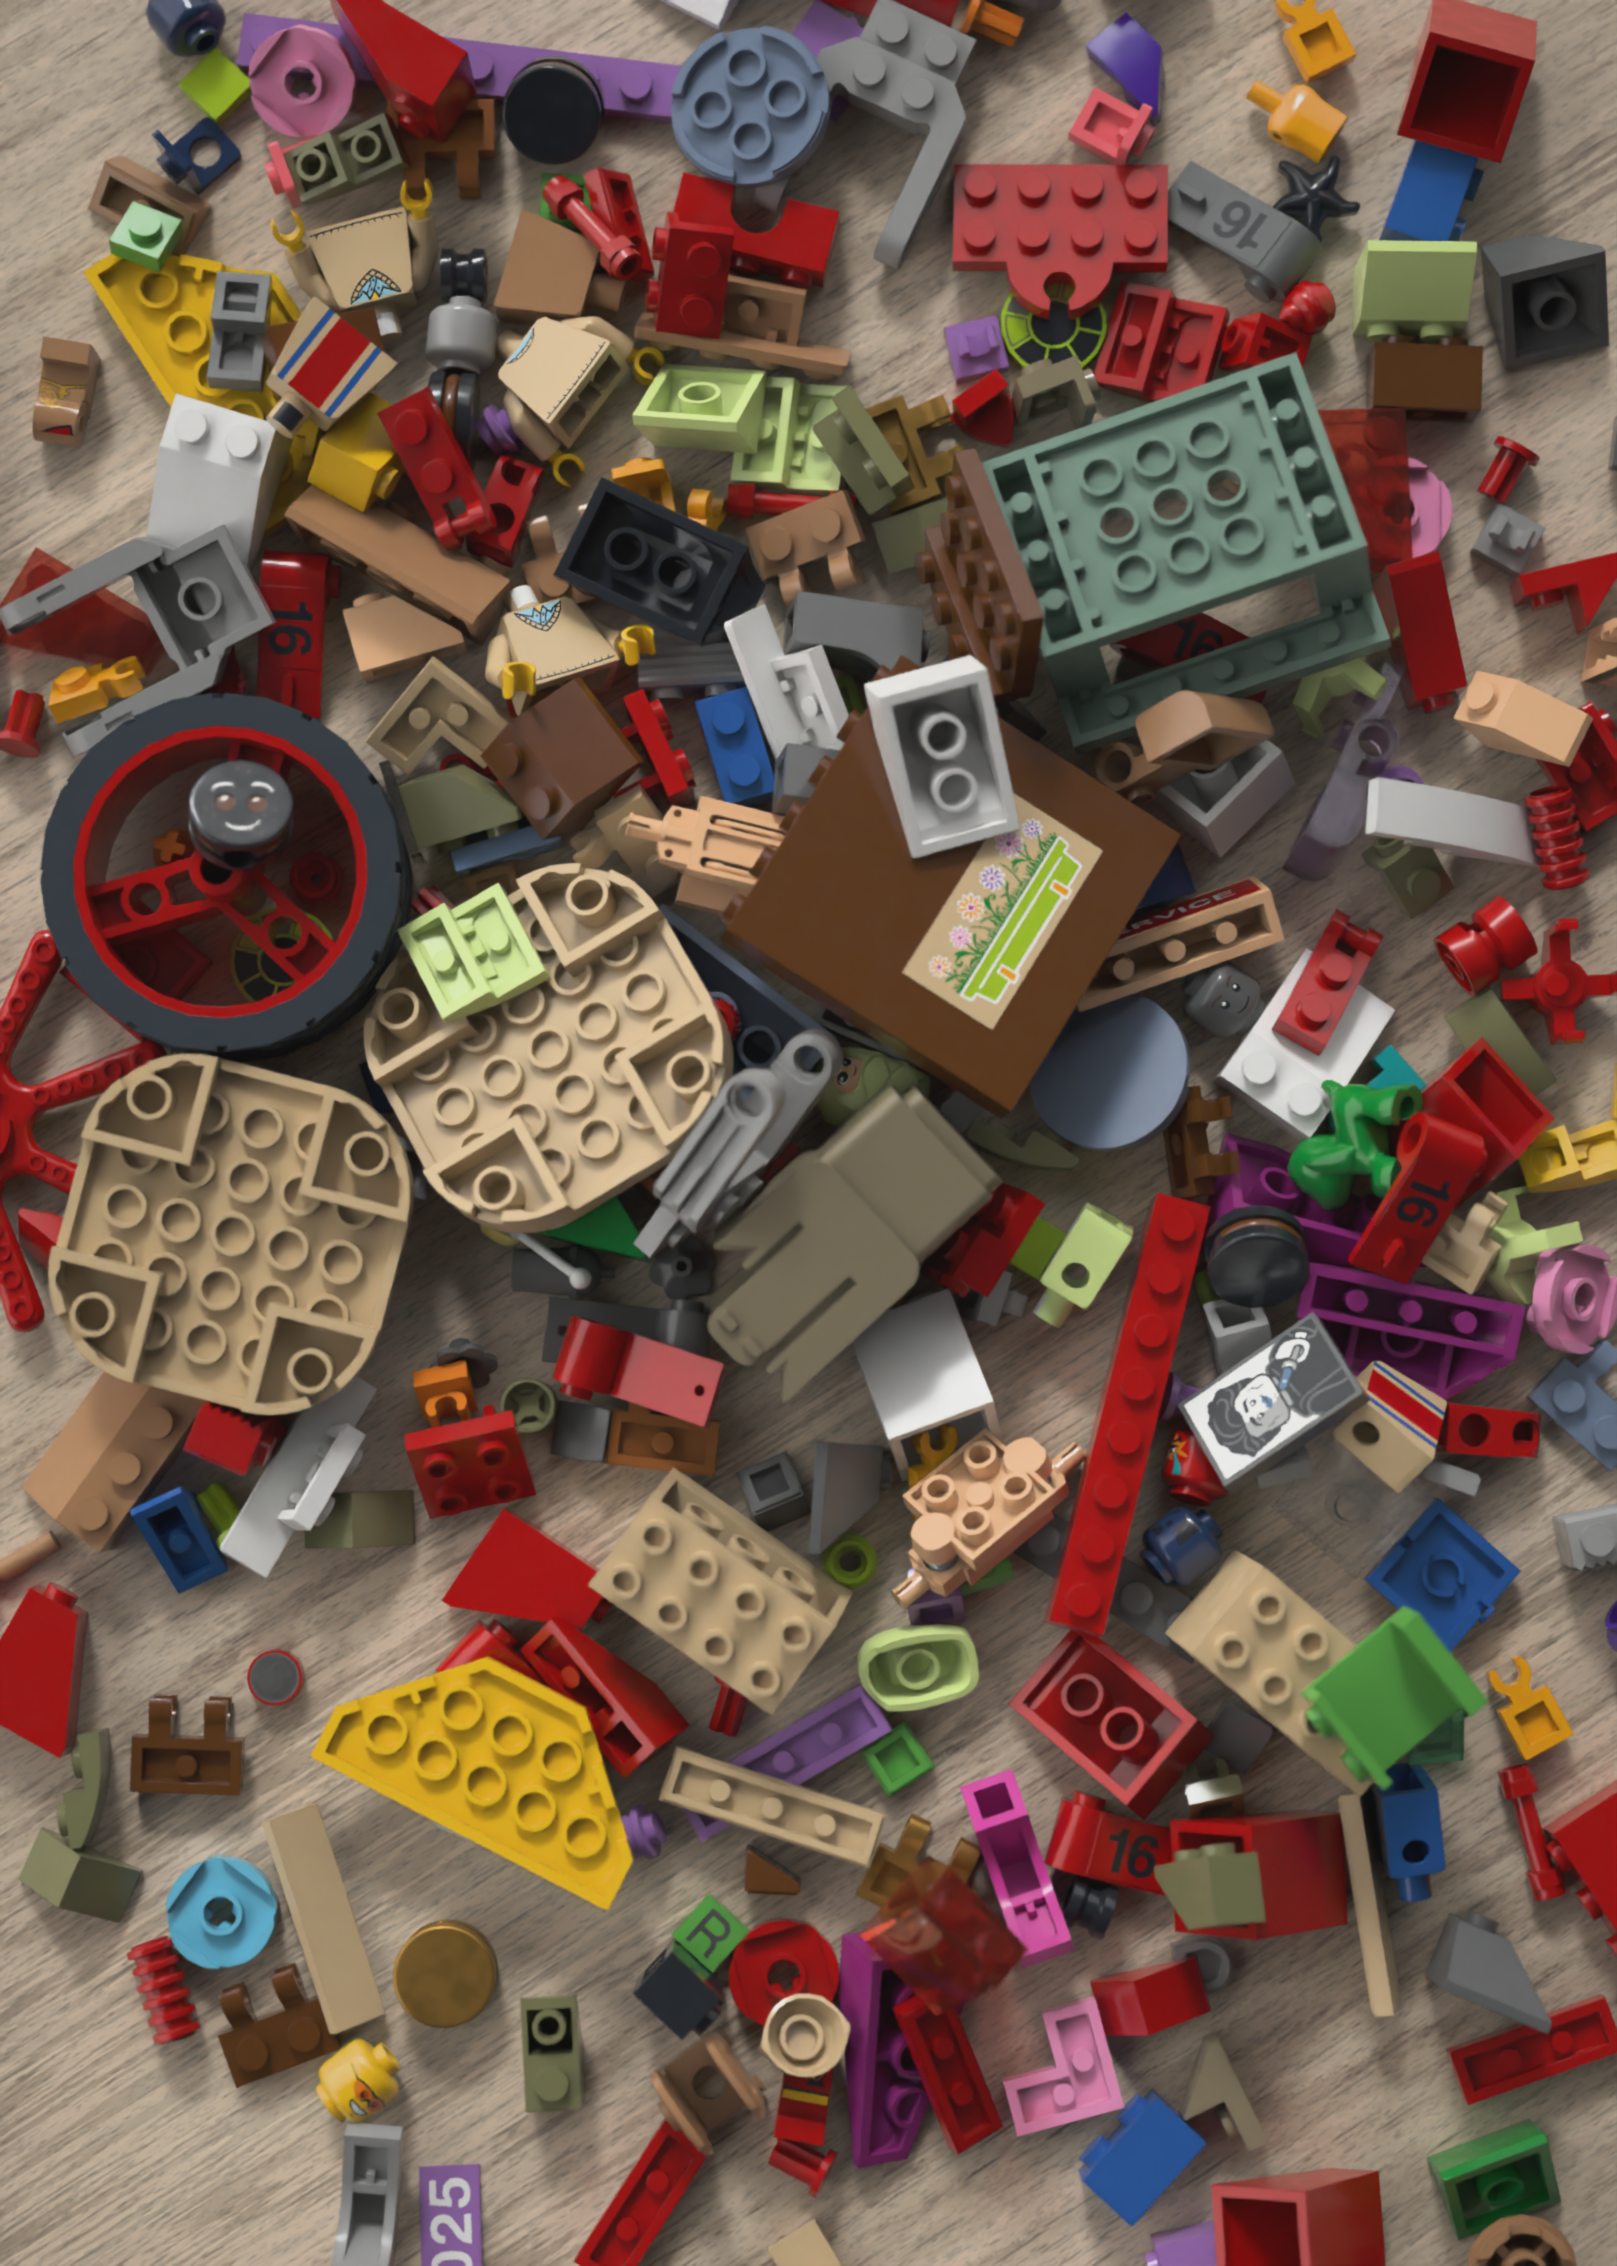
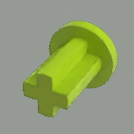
[196,1481,242,1551]

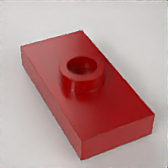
[583,167,655,282]

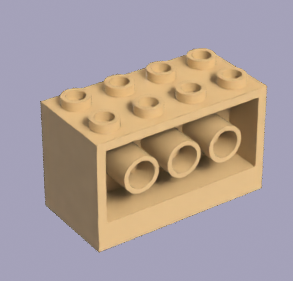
[588,1467,853,1715]
[1164,1549,1373,1797]

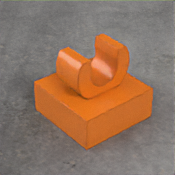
[412,1360,479,1428]

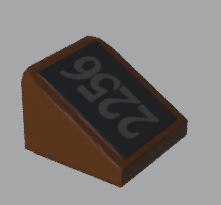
[745,1844,801,1895]

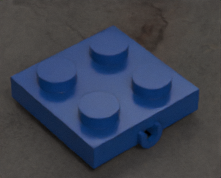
[1363,1497,1521,1652]

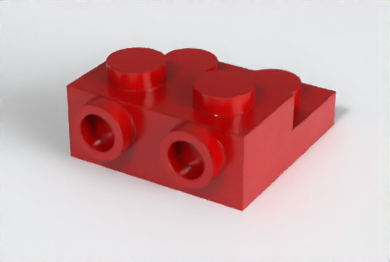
[919,1182,1046,1298]

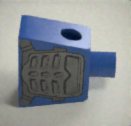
[1368,1761,1446,1902]

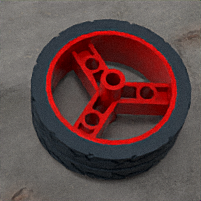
[40,693,413,1062]

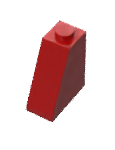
[1372,551,1468,714]
[442,1507,613,1628]
[0,1582,88,1758]

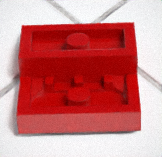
[1094,280,1230,403]

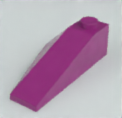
[1206,1133,1429,1268]
[839,1928,971,2168]

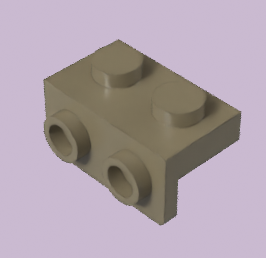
[1011,355,1101,429]

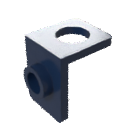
[152,117,241,195]

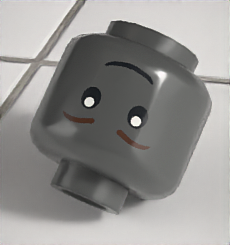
[1181,960,1264,1039]

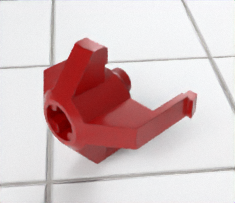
[1500,918,1617,1045]

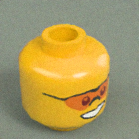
[316,2039,401,2123]

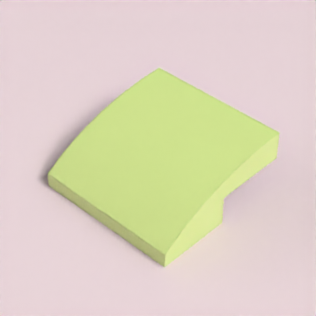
[731,377,857,495]
[397,883,551,1022]

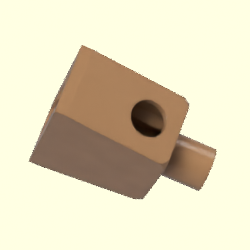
[494,209,627,326]

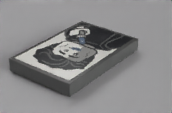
[1178,1312,1370,1494]

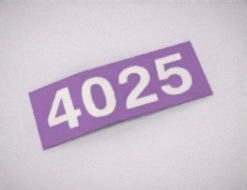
[419,2164,482,2266]

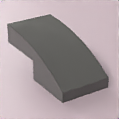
[207,271,272,392]

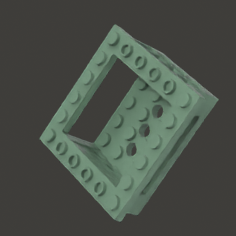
[982,352,1391,755]

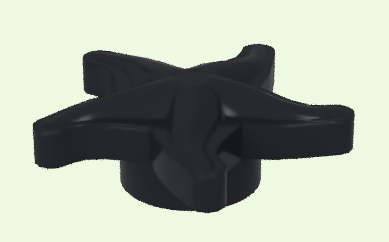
[1273,156,1360,242]

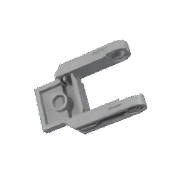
[753,0,977,270]
[0,525,276,757]
[633,1028,843,1258]

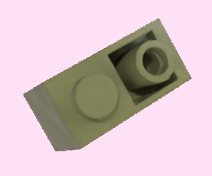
[398,764,525,853]
[1154,1843,1266,1930]
[520,1995,586,2113]

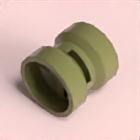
[500,1378,558,1433]

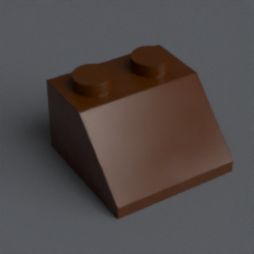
[481,677,644,840]

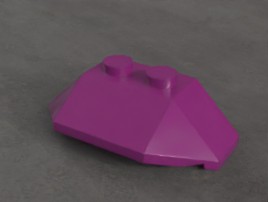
[1296,1262,1526,1401]

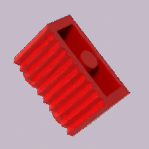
[183,1401,288,1477]

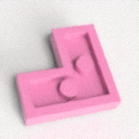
[1002,1996,1125,2137]

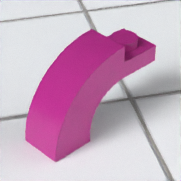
[960,1769,1075,1969]

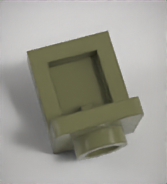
[1362,837,1455,919]

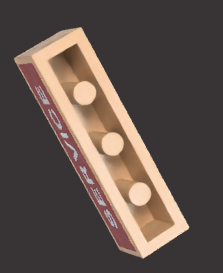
[1076,876,1285,1012]

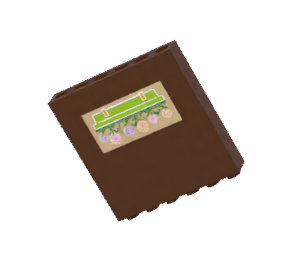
[719,655,1181,1119]

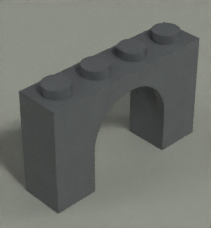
[772,591,930,815]

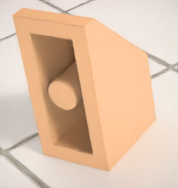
[342,593,469,682]
[1453,671,1593,767]

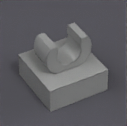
[1469,502,1546,578]
[958,1271,1028,1326]

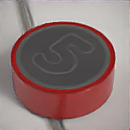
[247,1649,304,1705]

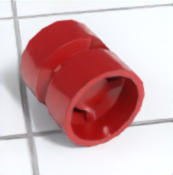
[1434,896,1538,996]

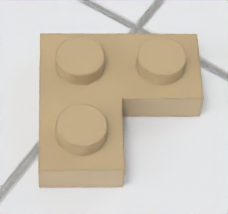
[366,656,514,775]

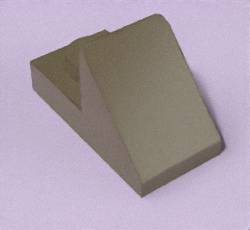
[1179,2032,1269,2152]

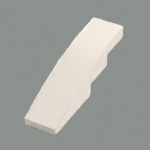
[1365,777,1542,867]

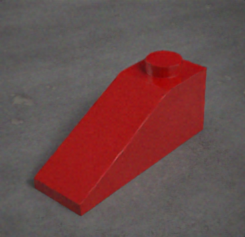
[520,1616,690,1779]

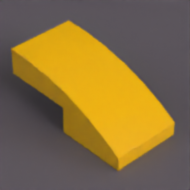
[1518,1119,1617,1193]

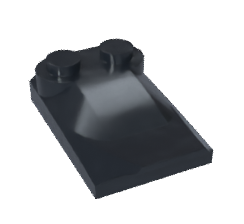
[553,477,765,647]

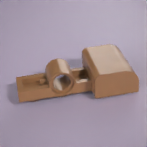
[1095,691,1275,806]

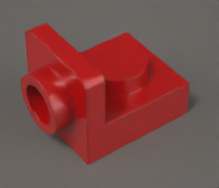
[1219,312,1312,372]

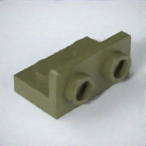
[813,385,915,516]

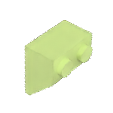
[1353,240,1477,344]

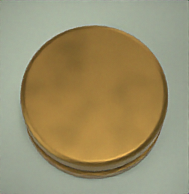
[393,1920,498,2028]

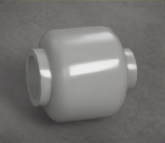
[425,296,498,378]

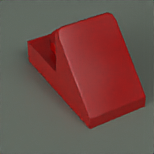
[1509,552,1617,635]

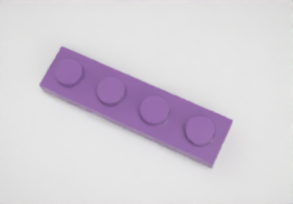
[683,1683,892,1842]

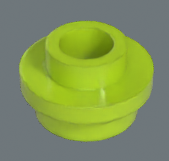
[823,1534,877,1589]

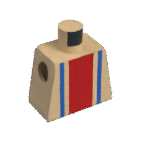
[266,296,397,439]
[1331,1361,1447,1493]

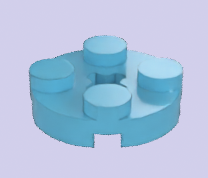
[166,1855,279,1969]

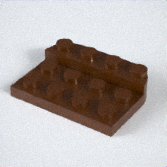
[915,448,1044,705]

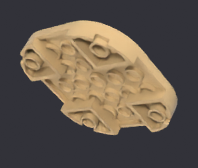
[364,863,734,1233]
[48,1054,414,1415]

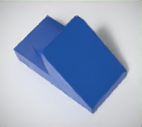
[130,1486,228,1594]

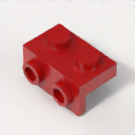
[645,211,734,339]
[1535,701,1617,834]

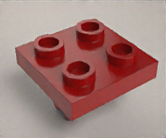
[613,689,697,808]
[404,1404,536,1519]

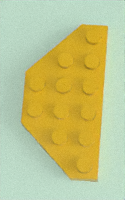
[83,254,322,539]
[310,1657,634,1911]

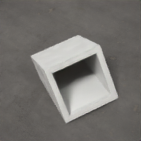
[852,1289,1004,1481]

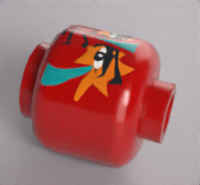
[1161,1429,1229,1507]

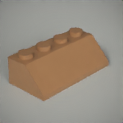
[284,485,514,646]
[21,1372,207,1552]

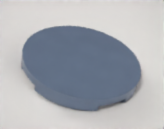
[671,25,831,188]
[1030,994,1190,1152]

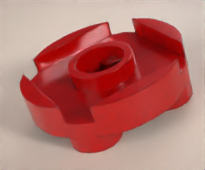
[729,1917,839,2026]

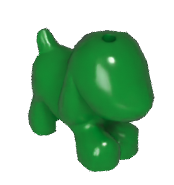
[1287,1080,1423,1211]

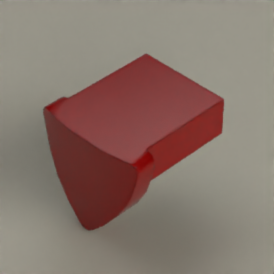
[951,369,1014,448]

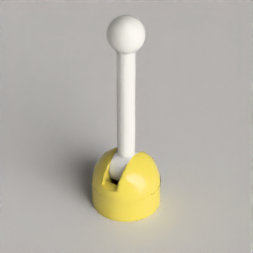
[480,1225,591,1289]

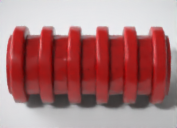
[1524,785,1591,890]
[127,1936,201,2045]

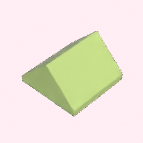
[632,363,767,454]

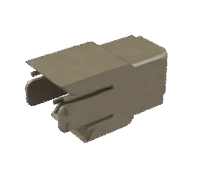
[708,1081,1003,1404]

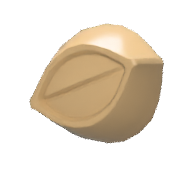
[758,1993,851,2078]

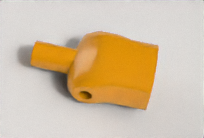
[1246,80,1348,165]

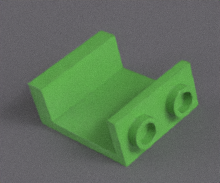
[1300,1606,1489,1790]

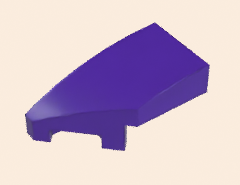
[1086,12,1166,126]

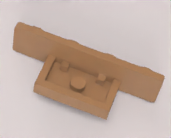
[634,275,851,380]

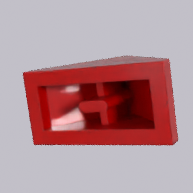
[1090,1956,1212,2036]

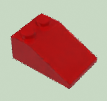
[330,0,477,144]
[1008,1630,1215,1821]

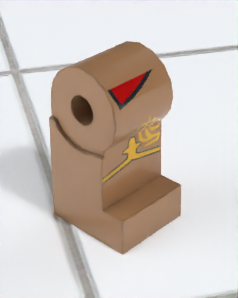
[32,336,101,448]

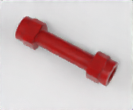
[542,175,643,280]
[726,483,857,520]
[1497,1763,1566,1901]

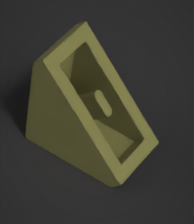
[304,1490,415,1548]
[19,1827,143,1923]

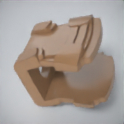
[650,2026,766,2156]

